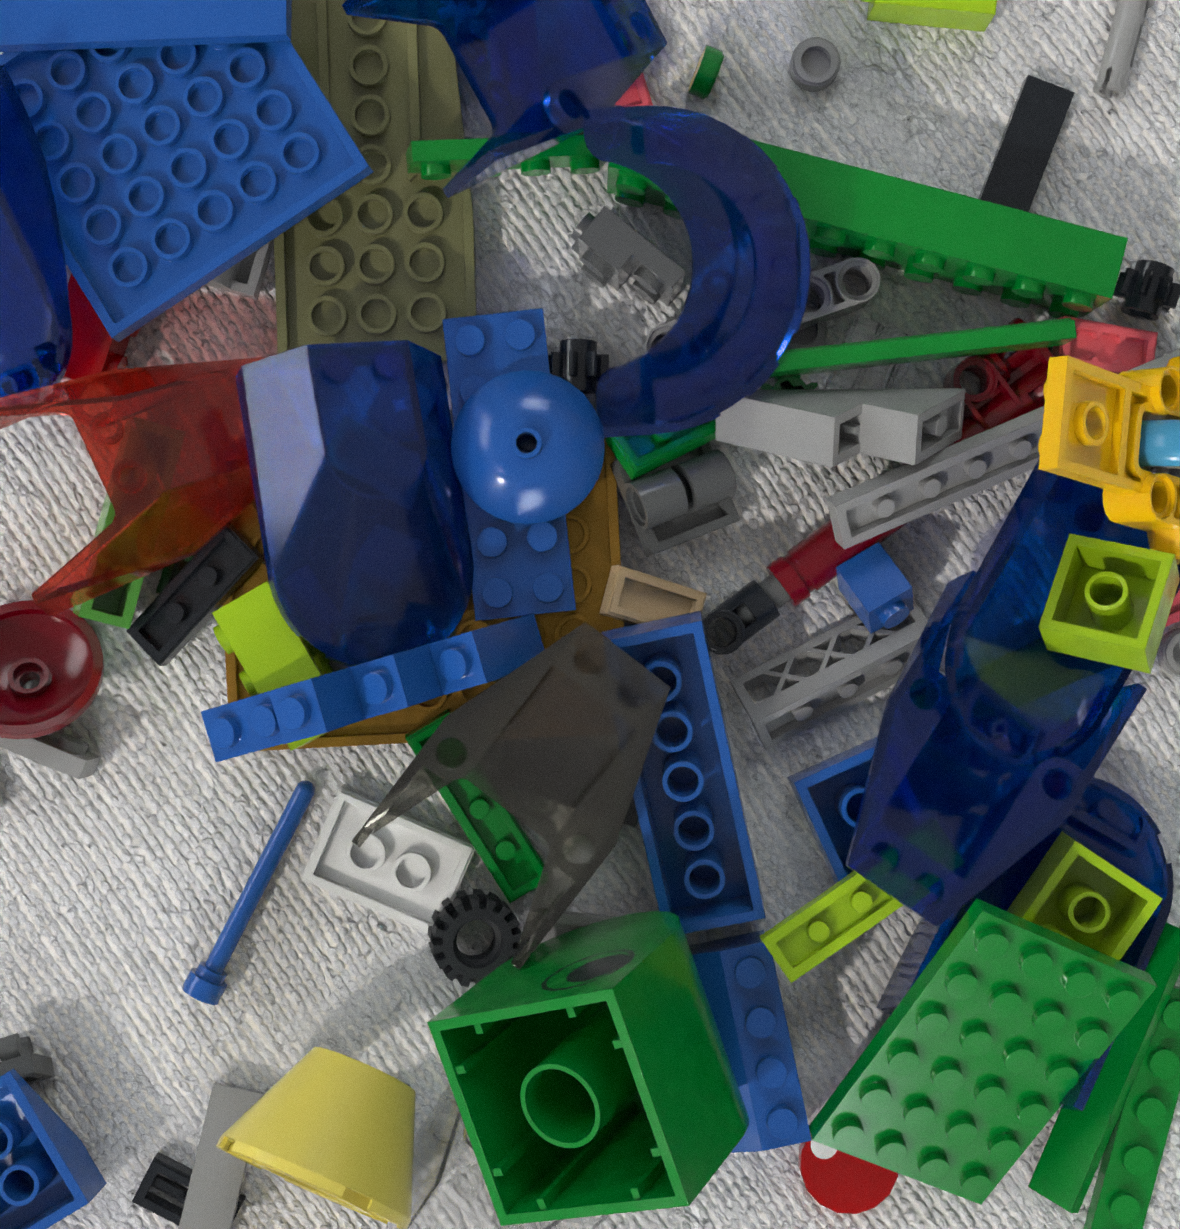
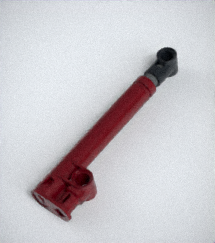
[703,318,1054,655]

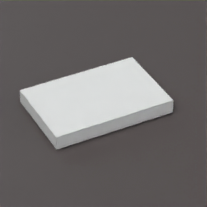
[300,787,475,934]

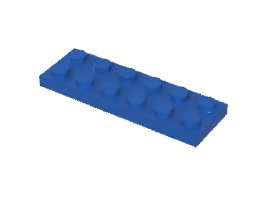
[442,308,576,621]

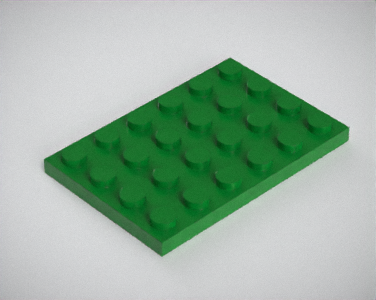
[809,898,1157,1204]

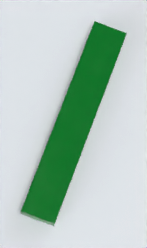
[758,318,1077,380]
[1028,915,1180,1213]

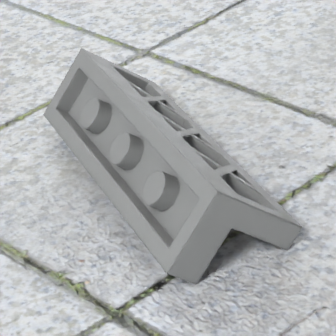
[730,601,942,750]

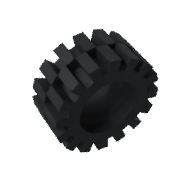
[428,889,523,988]

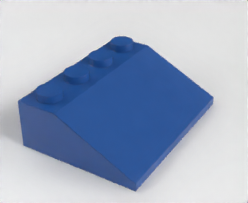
[689,930,812,1153]
[0,1068,107,1229]

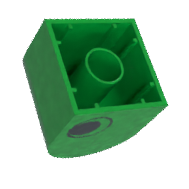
[427,911,749,1226]

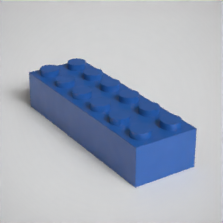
[598,611,766,934]

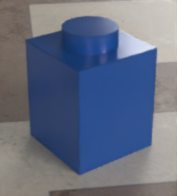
[836,542,914,634]

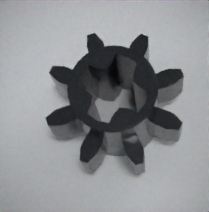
[1113,260,1180,321]
[548,339,609,394]

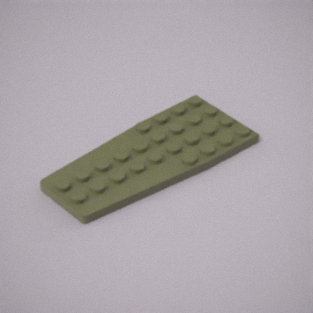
[274,0,478,370]

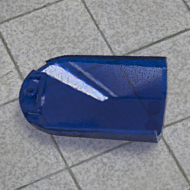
[236,340,474,667]
[945,460,1180,766]

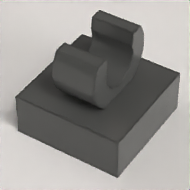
[0,1033,55,1085]

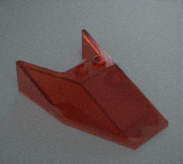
[0,356,315,617]

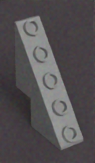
[715,388,965,468]

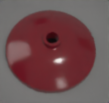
[0,600,104,739]

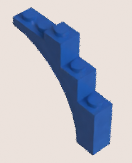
[201,613,548,762]

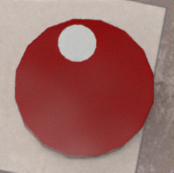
[798,1133,898,1214]

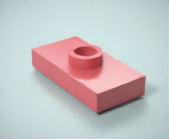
[1052,316,1158,374]

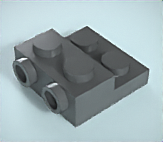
[571,206,686,306]

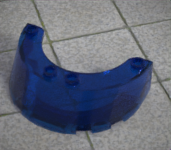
[582,105,811,438]

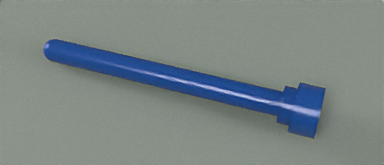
[182,780,315,1005]

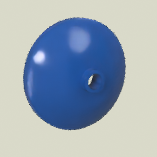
[451,370,605,524]

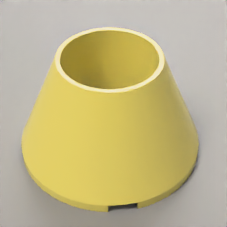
[216,1047,416,1229]

